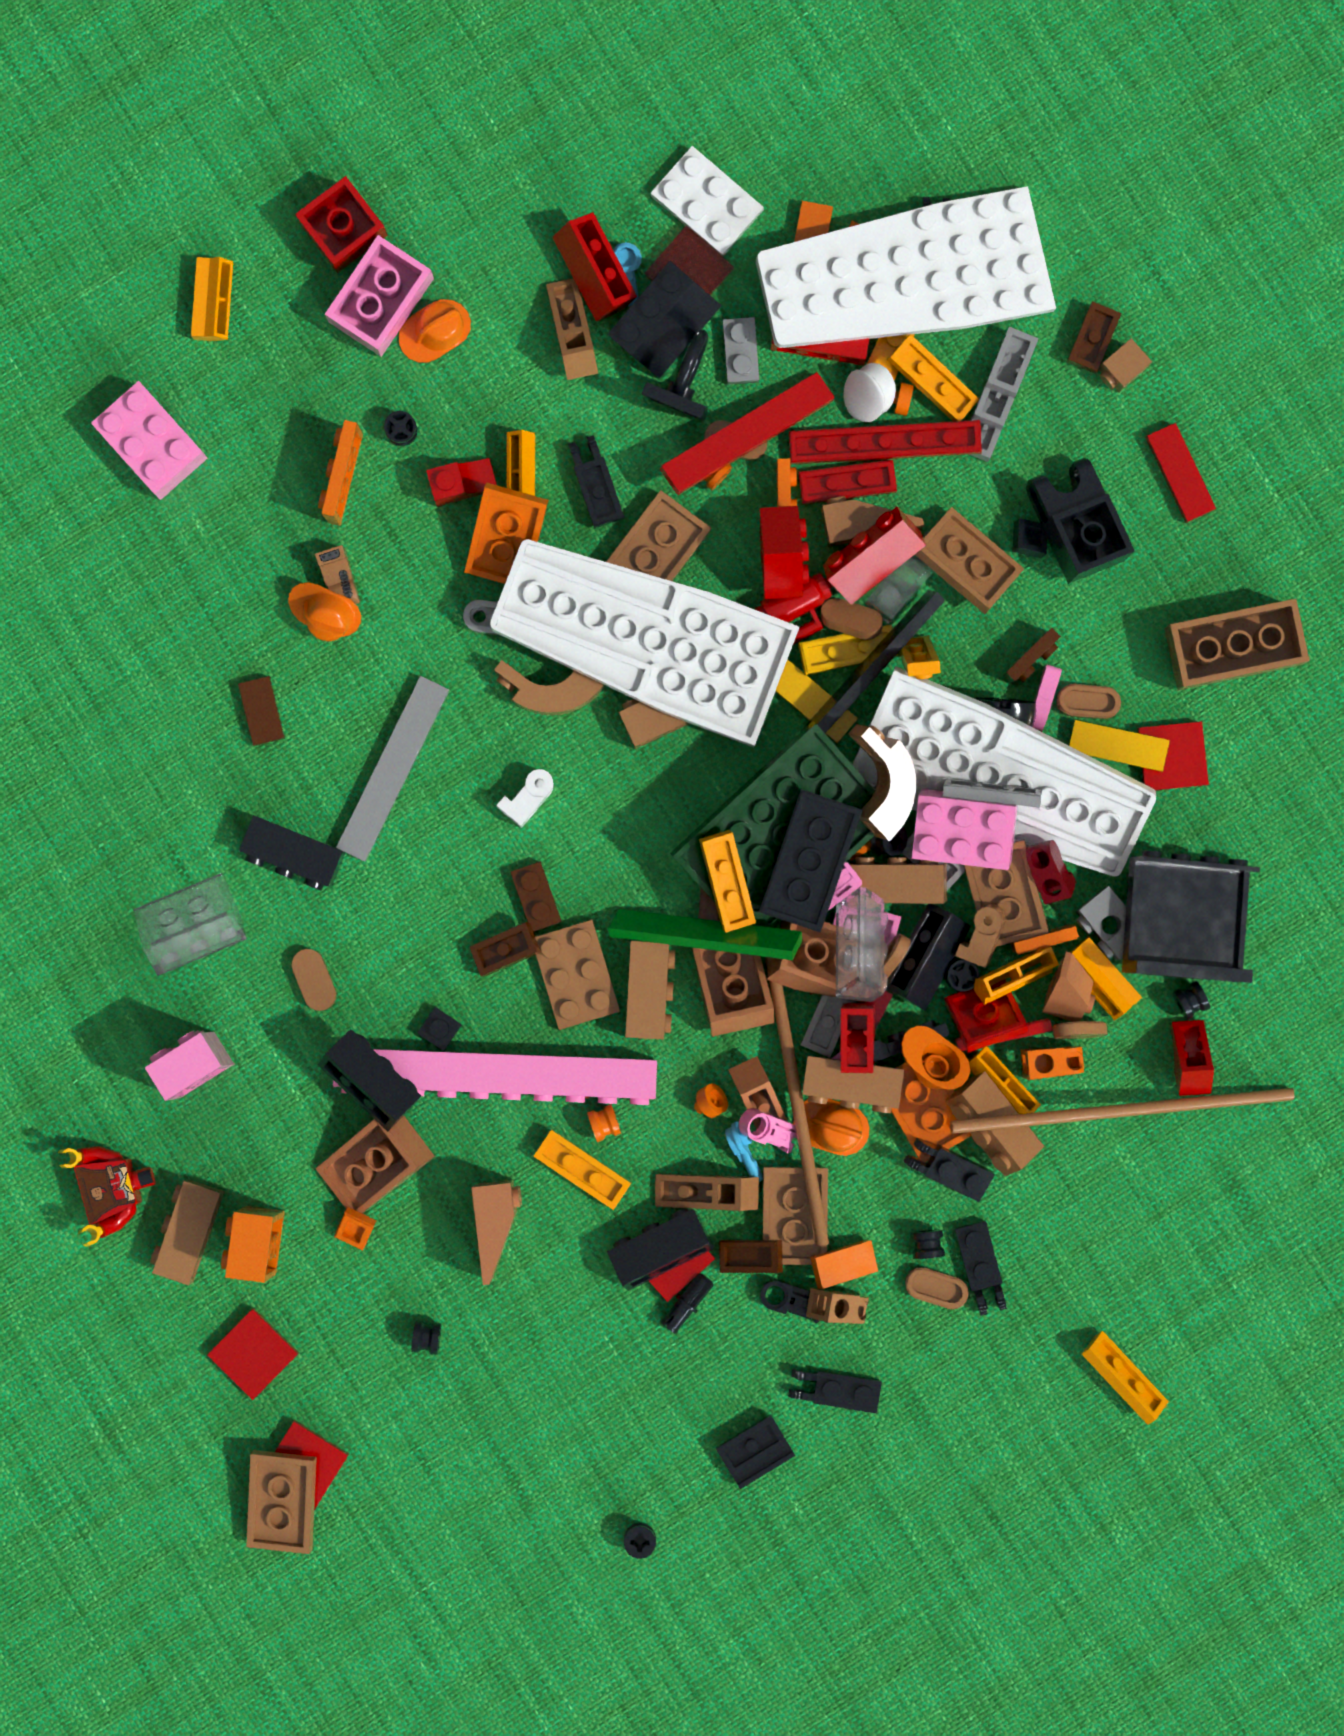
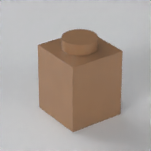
[1098,338,1152,393]

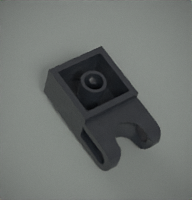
[1026,458,1135,584]

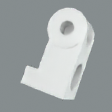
[496,769,554,828]

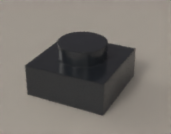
[1012,518,1047,558]
[418,1007,462,1051]

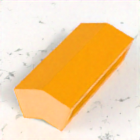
[191,257,233,341]
[507,430,536,496]
[1070,937,1142,1021]
[974,947,1059,1005]
[968,1046,1041,1114]

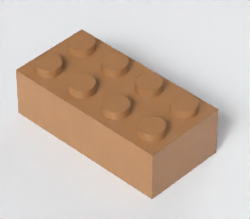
[1164,599,1310,691]

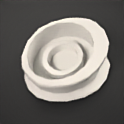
[843,363,896,422]

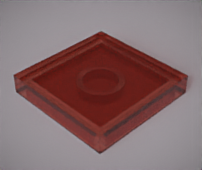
[644,226,734,296]

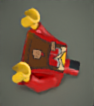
[58,1146,156,1247]

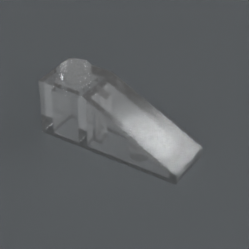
[865,531,934,624]

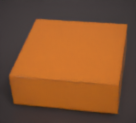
[334,1207,377,1251]

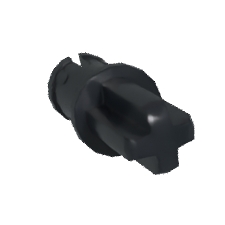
[660,1273,714,1334]

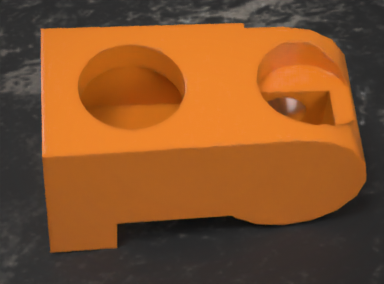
[1020,1046,1084,1080]

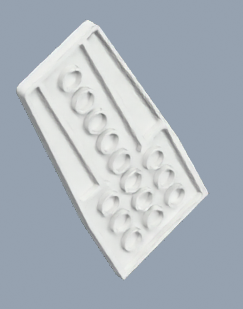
[756,186,1056,348]
[490,539,799,748]
[852,666,1156,877]

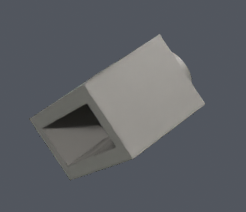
[1075,886,1126,960]

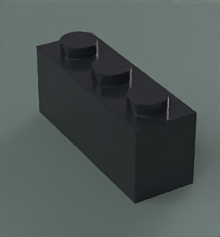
[239,815,346,891]
[883,904,971,1011]
[318,1029,421,1132]
[607,1208,715,1291]

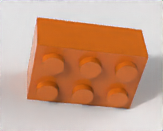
[221,1206,285,1283]

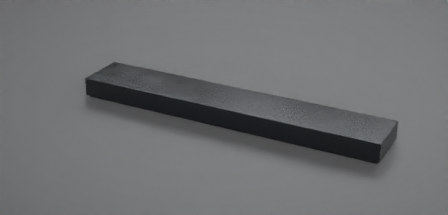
[800,590,945,733]

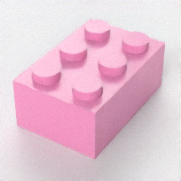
[325,235,434,357]
[91,381,208,500]
[912,789,1018,870]
[145,1030,234,1101]

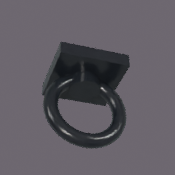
[642,330,708,422]

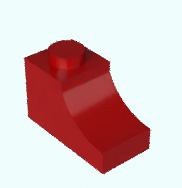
[426,458,497,507]
[841,1003,875,1073]
[1171,1020,1214,1096]

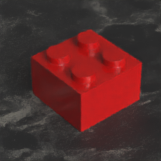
[295,176,388,273]
[760,506,809,599]

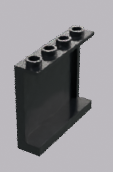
[1122,851,1260,983]

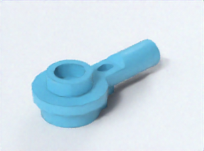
[613,243,642,307]
[725,1122,763,1182]

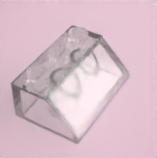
[133,873,247,976]
[836,887,888,1002]

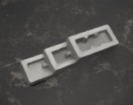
[968,327,1039,462]

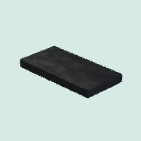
[759,788,863,933]

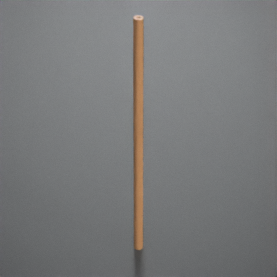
[765,957,829,1246]
[950,1088,1294,1134]

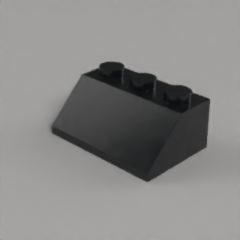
[607,261,722,379]

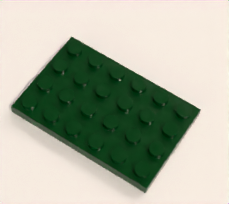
[670,721,875,928]

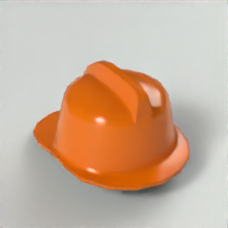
[399,299,471,363]
[288,582,361,642]
[901,1026,970,1090]
[793,1098,870,1156]

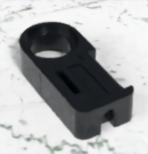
[760,1280,819,1323]

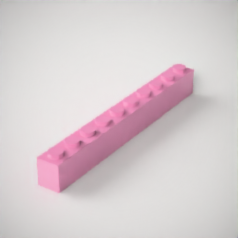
[333,1049,657,1105]

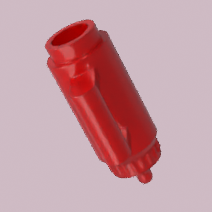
[754,573,833,645]

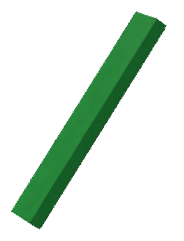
[608,909,803,960]

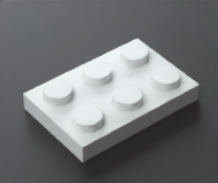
[651,146,764,257]

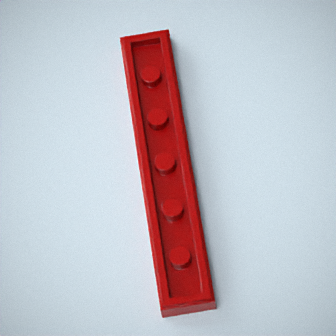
[660,372,835,496]
[789,420,982,465]

